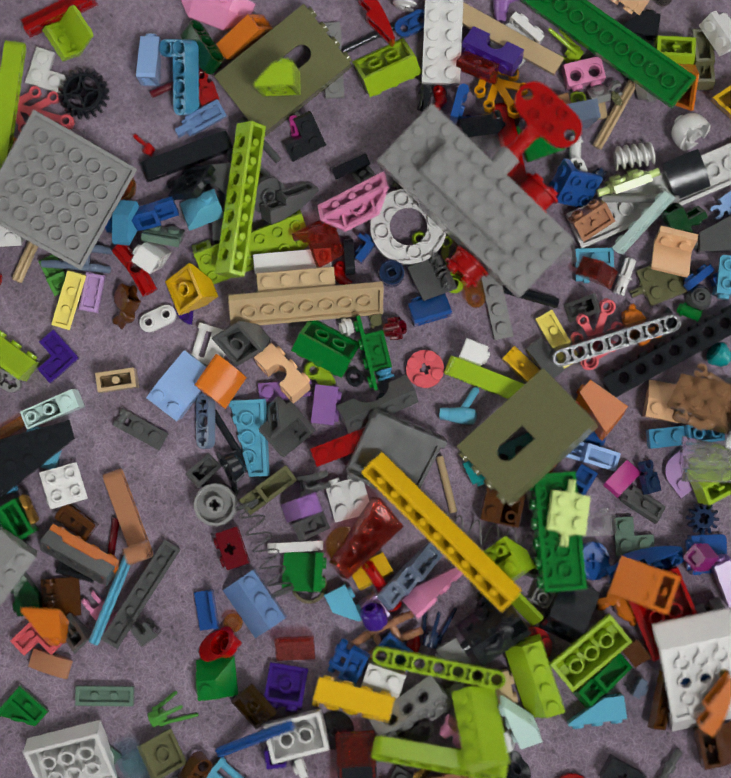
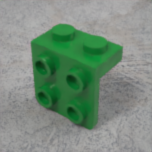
[282,552,327,593]

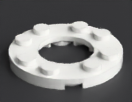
[370,189,446,265]

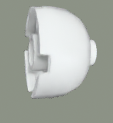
[671,113,711,151]

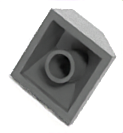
[212,321,271,367]

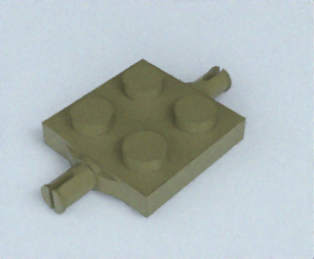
[629,265,693,307]

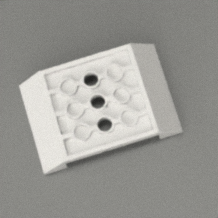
[652,607,731,732]

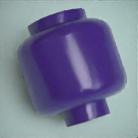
[360,602,388,631]

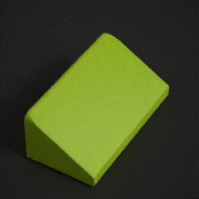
[511,593,544,626]

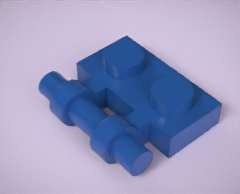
[327,639,371,686]

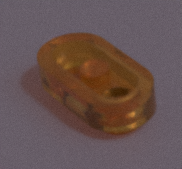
[464,278,485,308]

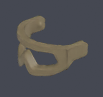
[293,580,328,604]

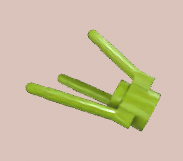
[548,28,584,63]

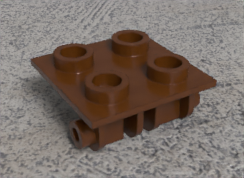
[41,577,82,616]

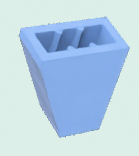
[136,34,161,86]

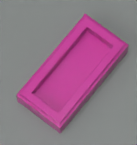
[603,460,641,498]

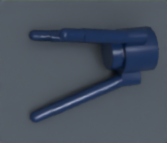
[420,607,457,649]

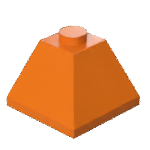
[21,608,69,646]

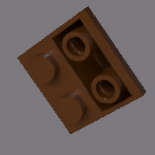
[479,486,526,528]
[693,720,731,770]

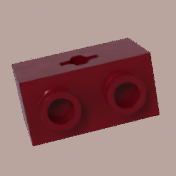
[213,526,250,570]

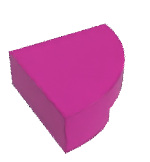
[289,115,299,139]

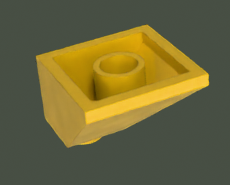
[165,263,219,315]

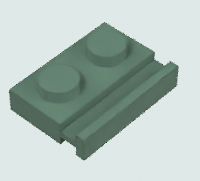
[141,226,185,247]

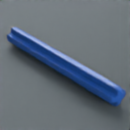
[215,720,295,758]

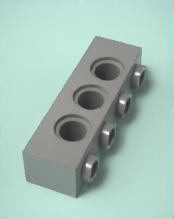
[369,675,449,738]

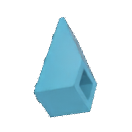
[567,693,627,729]

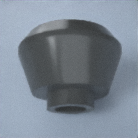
[686,285,712,310]

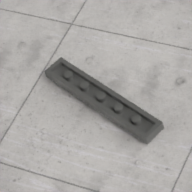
[101,540,180,649]

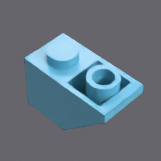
[324,584,362,622]

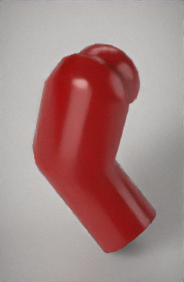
[433,85,447,111]

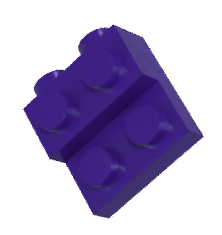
[264,662,308,713]

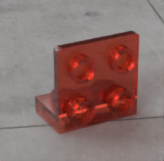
[292,220,344,268]

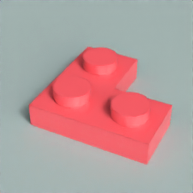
[10,622,62,656]

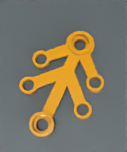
[474,63,529,119]

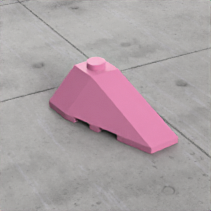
[402,566,463,619]

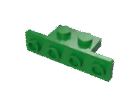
[353,315,392,391]

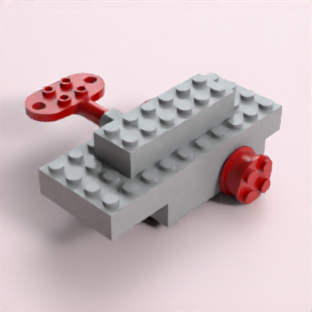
[377,81,583,298]

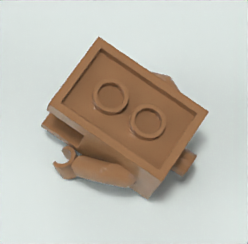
[667,363,731,434]

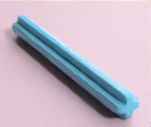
[89,555,131,645]

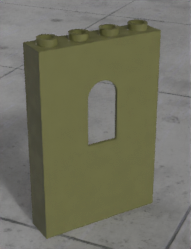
[214,4,352,137]
[457,368,598,506]

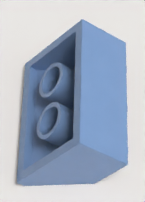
[223,568,287,638]

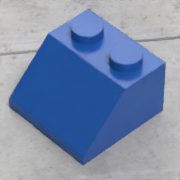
[408,293,452,327]

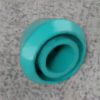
[706,342,731,367]

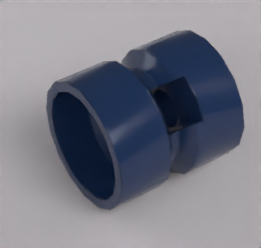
[379,260,404,288]

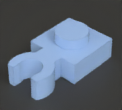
[709,191,731,221]

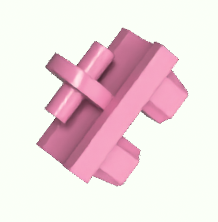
[440,714,462,749]

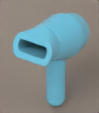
[439,387,479,425]

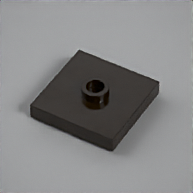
[231,683,278,730]

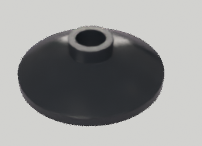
[323,711,354,750]
[506,751,531,778]

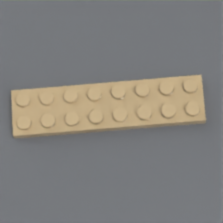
[228,282,384,325]

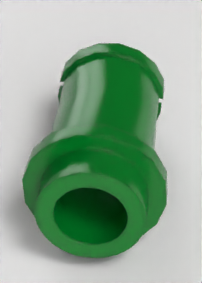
[676,302,703,322]

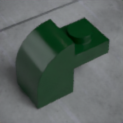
[661,203,708,233]

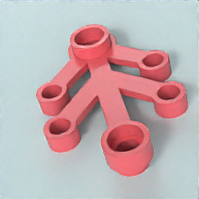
[16,86,75,133]
[570,298,623,370]

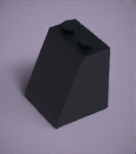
[539,586,601,644]

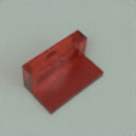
[456,51,499,85]
[275,636,315,661]

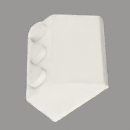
[263,708,329,764]

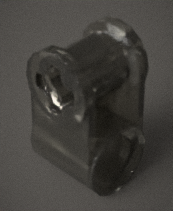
[397,718,434,743]

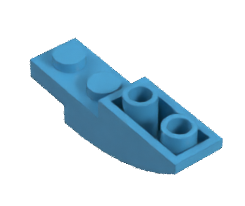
[646,425,725,449]

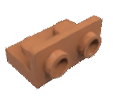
[567,199,616,242]

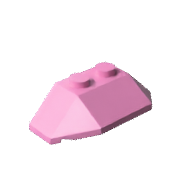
[181,0,255,31]
[317,171,389,232]

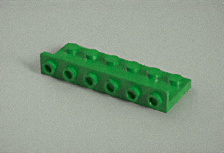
[529,471,587,593]

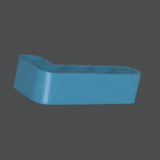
[159,39,199,116]

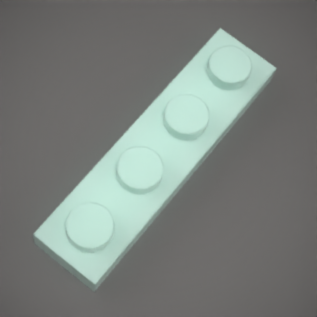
[612,191,676,254]

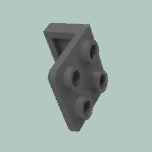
[259,401,316,457]

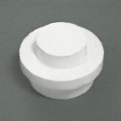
[339,318,354,337]

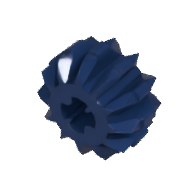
[686,503,720,535]

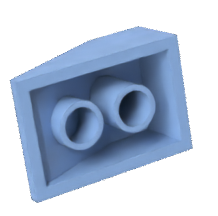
[146,350,207,421]

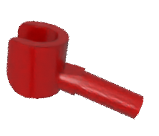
[133,134,155,157]

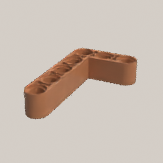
[103,468,154,565]

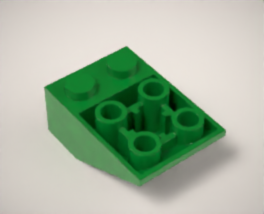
[0,498,39,540]

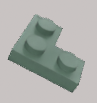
[613,516,655,556]

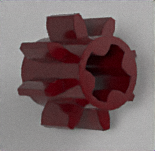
[383,317,407,340]

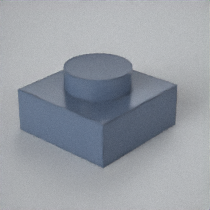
[630,676,649,699]

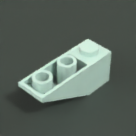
[20,389,85,430]
[498,695,542,750]

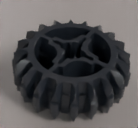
[58,68,110,120]

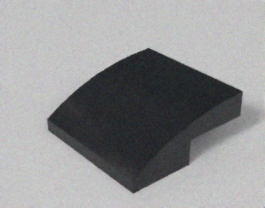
[661,149,711,199]

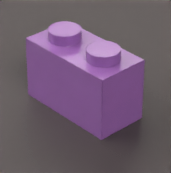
[311,384,342,426]

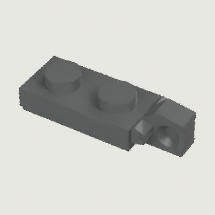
[619,486,666,524]

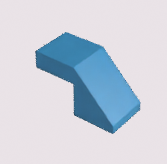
[112,200,139,246]

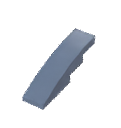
[377,542,442,611]

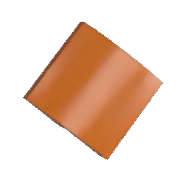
[195,354,247,409]

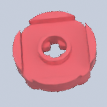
[406,350,444,388]

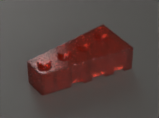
[329,496,404,579]

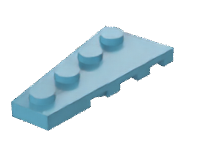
[229,399,270,477]

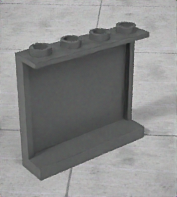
[346,408,448,489]

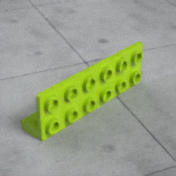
[192,209,312,284]

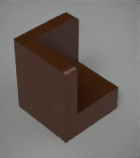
[623,639,651,668]

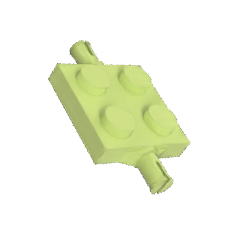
[596,168,661,197]
[546,480,591,547]

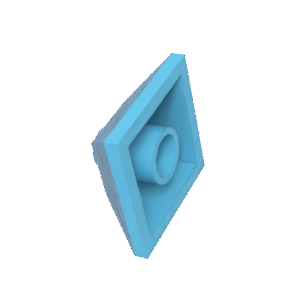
[180,189,224,231]

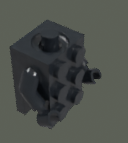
[455,591,532,667]

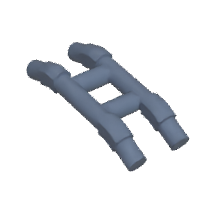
[41,245,113,274]

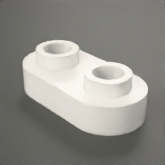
[139,305,177,333]

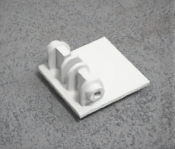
[39,462,88,510]

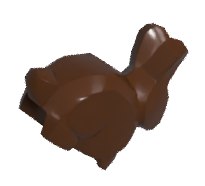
[112,283,141,330]

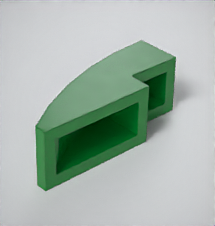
[573,653,633,708]

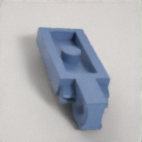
[175,99,227,138]

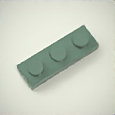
[75,685,135,706]

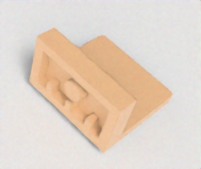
[651,226,698,278]

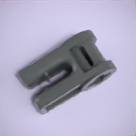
[296,471,331,496]

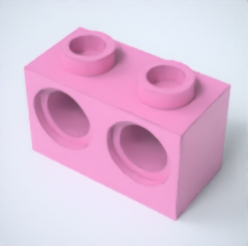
[562,56,606,92]

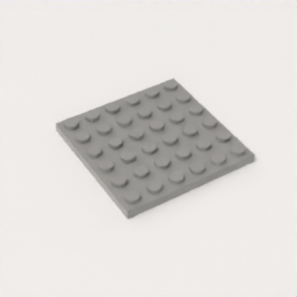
[0,110,137,270]

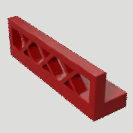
[21,0,98,38]

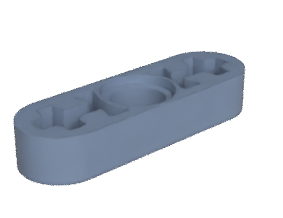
[196,393,215,449]

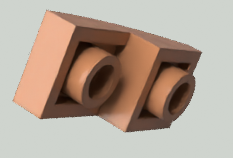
[28,648,73,679]

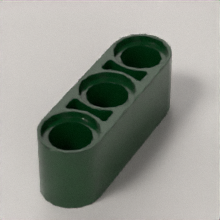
[181,20,224,75]

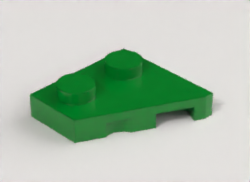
[0,685,49,726]

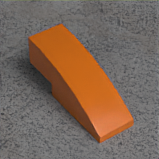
[696,671,731,737]

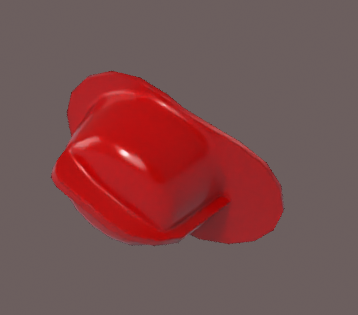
[199,626,242,662]

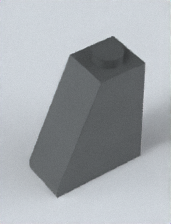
[694,216,731,254]

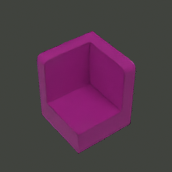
[683,544,719,572]

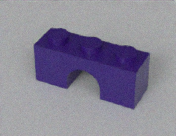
[461,26,524,77]

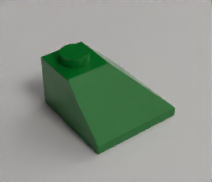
[196,656,238,701]

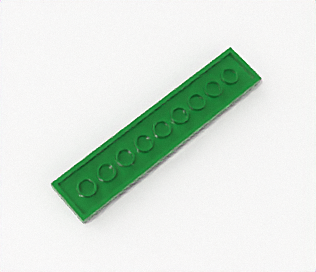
[520,0,696,109]

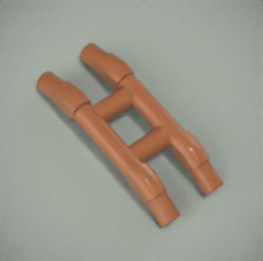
[350,610,423,662]

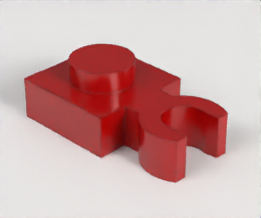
[199,71,220,106]

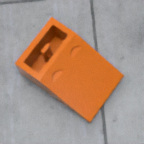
[609,556,681,614]

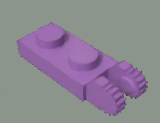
[258,380,313,402]

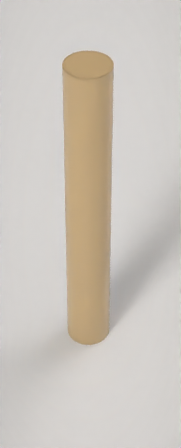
[436,456,457,513]

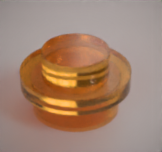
[223,613,243,632]

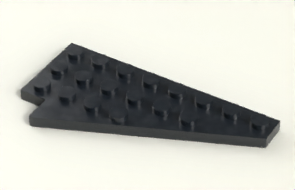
[0,420,75,499]

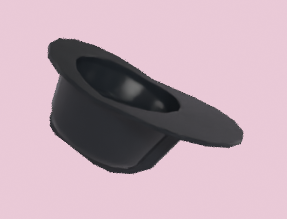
[216,451,246,495]

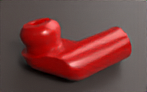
[333,261,353,285]

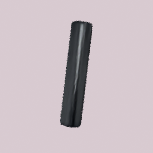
[504,287,559,308]

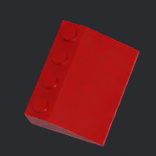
[628,566,697,662]

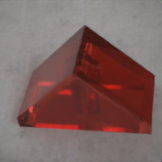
[575,256,618,289]

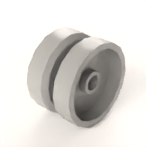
[194,483,238,526]

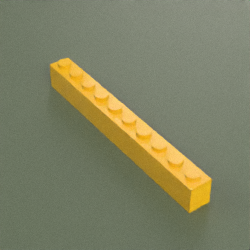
[361,452,522,612]

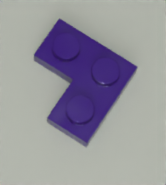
[38,329,80,383]

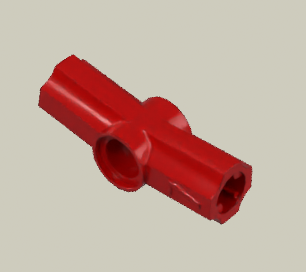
[112,244,157,297]

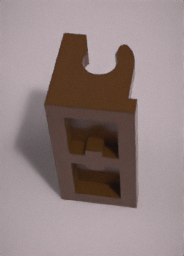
[54,504,99,542]

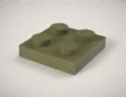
[137,728,187,778]

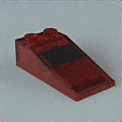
[336,730,377,778]

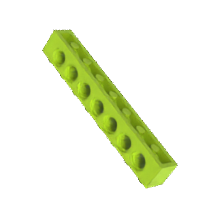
[215,121,266,278]

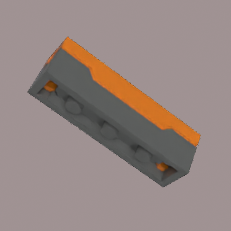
[40,524,119,587]

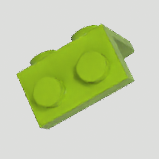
[42,5,93,62]

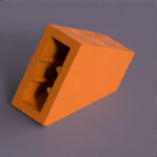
[216,14,273,59]
[576,380,628,441]

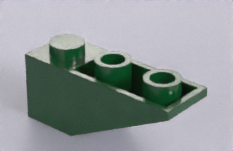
[11,572,42,617]

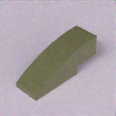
[692,29,716,90]
[238,465,297,516]

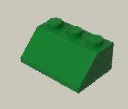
[291,320,360,378]

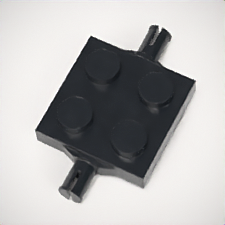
[167,164,216,200]

